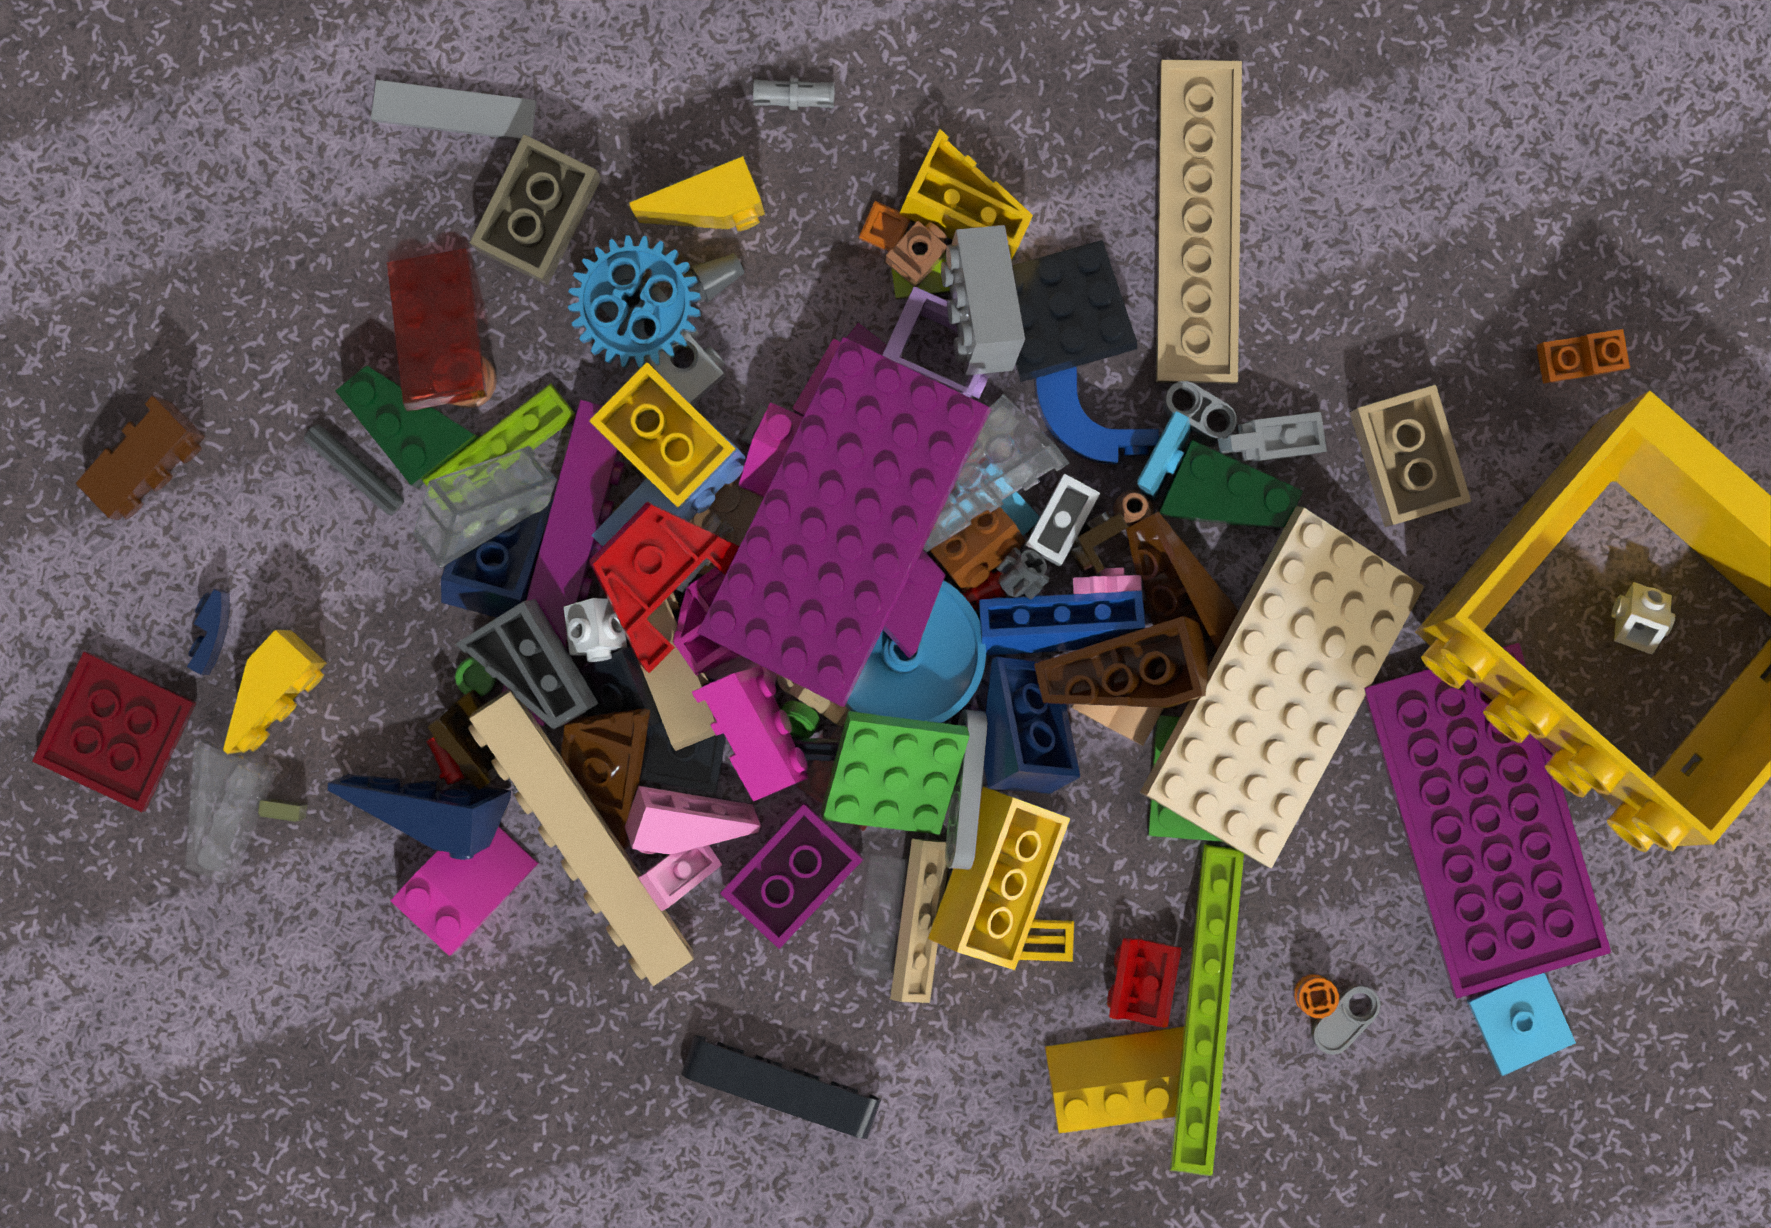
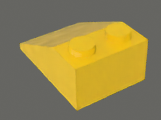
[629,156,765,231]
[589,362,736,508]

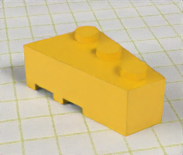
[899,129,1033,260]

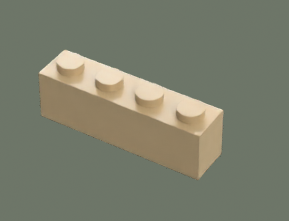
[641,592,716,751]

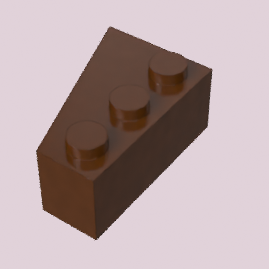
[75,395,205,520]

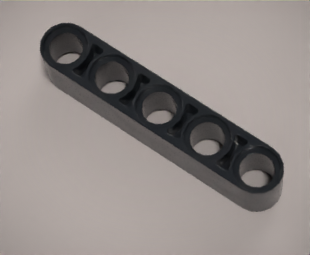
[681,1035,881,1139]

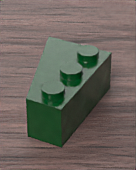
[335,365,479,489]
[1156,440,1303,530]

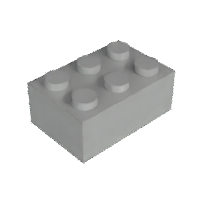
[941,225,1025,376]

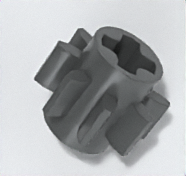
[996,548,1050,600]

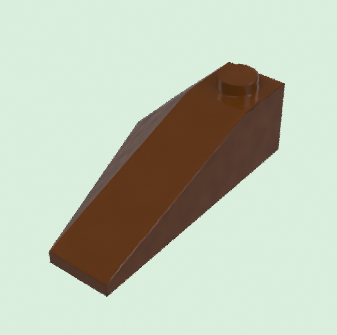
[1126,512,1238,667]
[1034,616,1209,708]

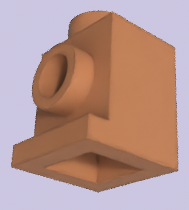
[886,221,947,287]

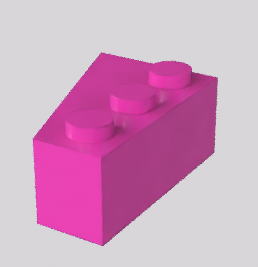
[692,666,809,801]

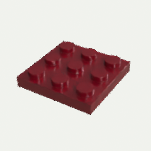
[32,651,197,813]

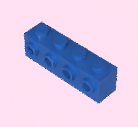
[979,590,1145,655]

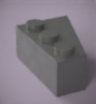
[455,599,599,729]

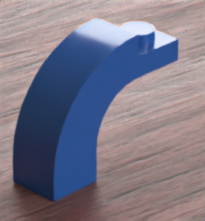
[1034,367,1159,464]

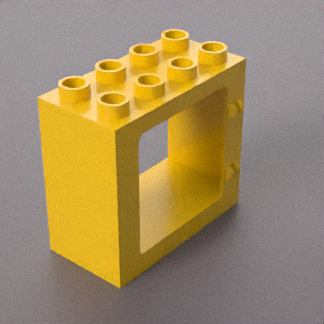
[1415,390,1771,852]

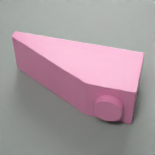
[625,786,761,855]

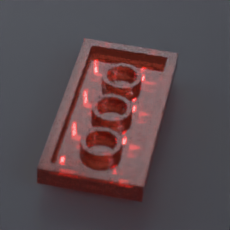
[387,248,487,411]

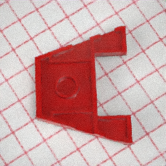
[589,501,740,674]

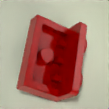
[1107,938,1182,1028]

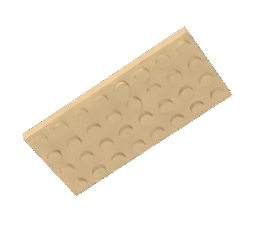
[1140,506,1425,869]

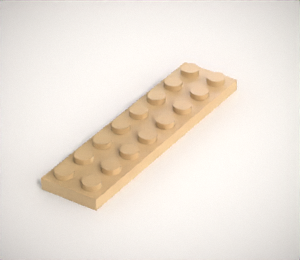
[1156,60,1242,384]

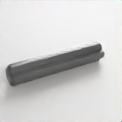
[304,424,404,516]

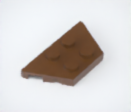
[561,708,650,850]

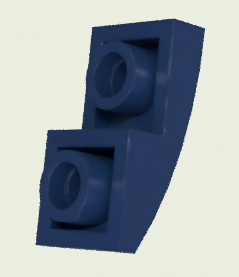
[187,589,230,675]

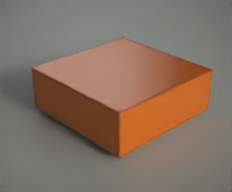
[859,201,911,252]

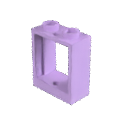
[882,286,989,399]

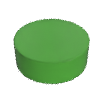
[455,657,497,696]
[781,701,820,738]

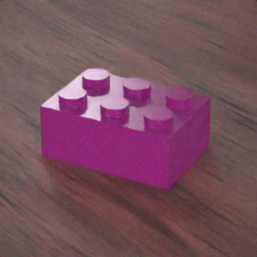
[720,802,863,949]

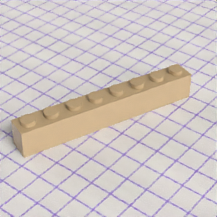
[468,689,694,986]

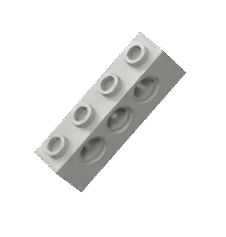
[601,266,726,406]

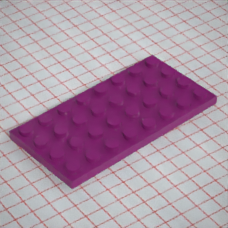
[697,337,992,707]
[1364,643,1612,999]

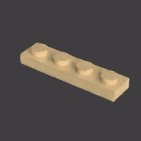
[890,839,948,1003]

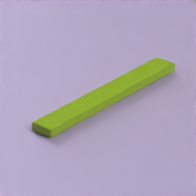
[1169,845,1244,1176]

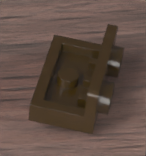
[1070,511,1128,575]
[428,690,498,790]

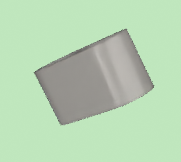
[1163,381,1237,441]

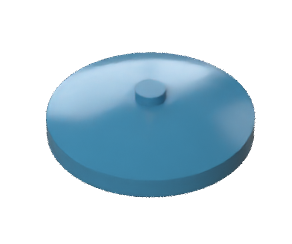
[845,580,986,723]

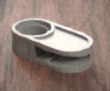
[1311,984,1380,1055]

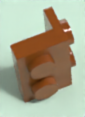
[930,498,1026,593]

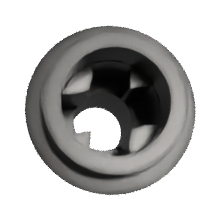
[683,253,744,304]

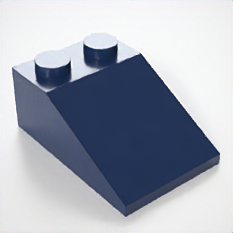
[441,483,554,618]
[984,657,1081,794]

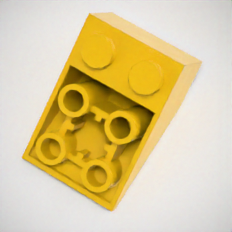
[223,630,327,754]

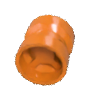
[1294,974,1339,1018]

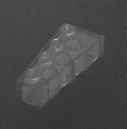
[923,394,1070,552]

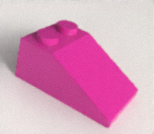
[390,826,539,956]

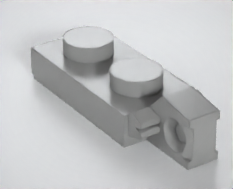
[1218,412,1327,462]

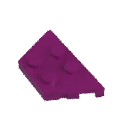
[883,549,945,658]

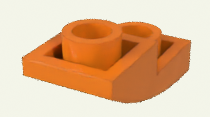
[1536,329,1630,384]

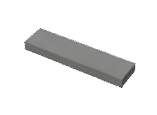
[371,80,537,140]

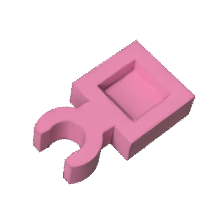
[1073,568,1142,594]

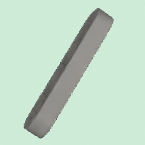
[945,709,987,870]

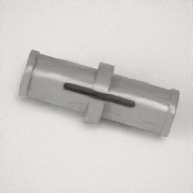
[753,77,835,110]

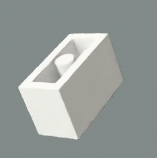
[1024,474,1100,566]

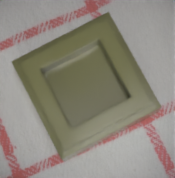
[258,799,308,822]

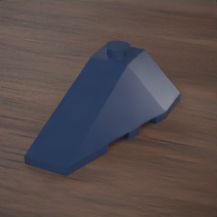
[328,774,511,860]

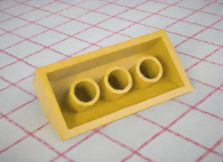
[928,786,1070,970]
[1045,1026,1220,1134]

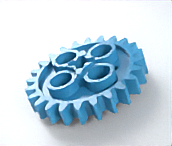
[568,235,701,369]

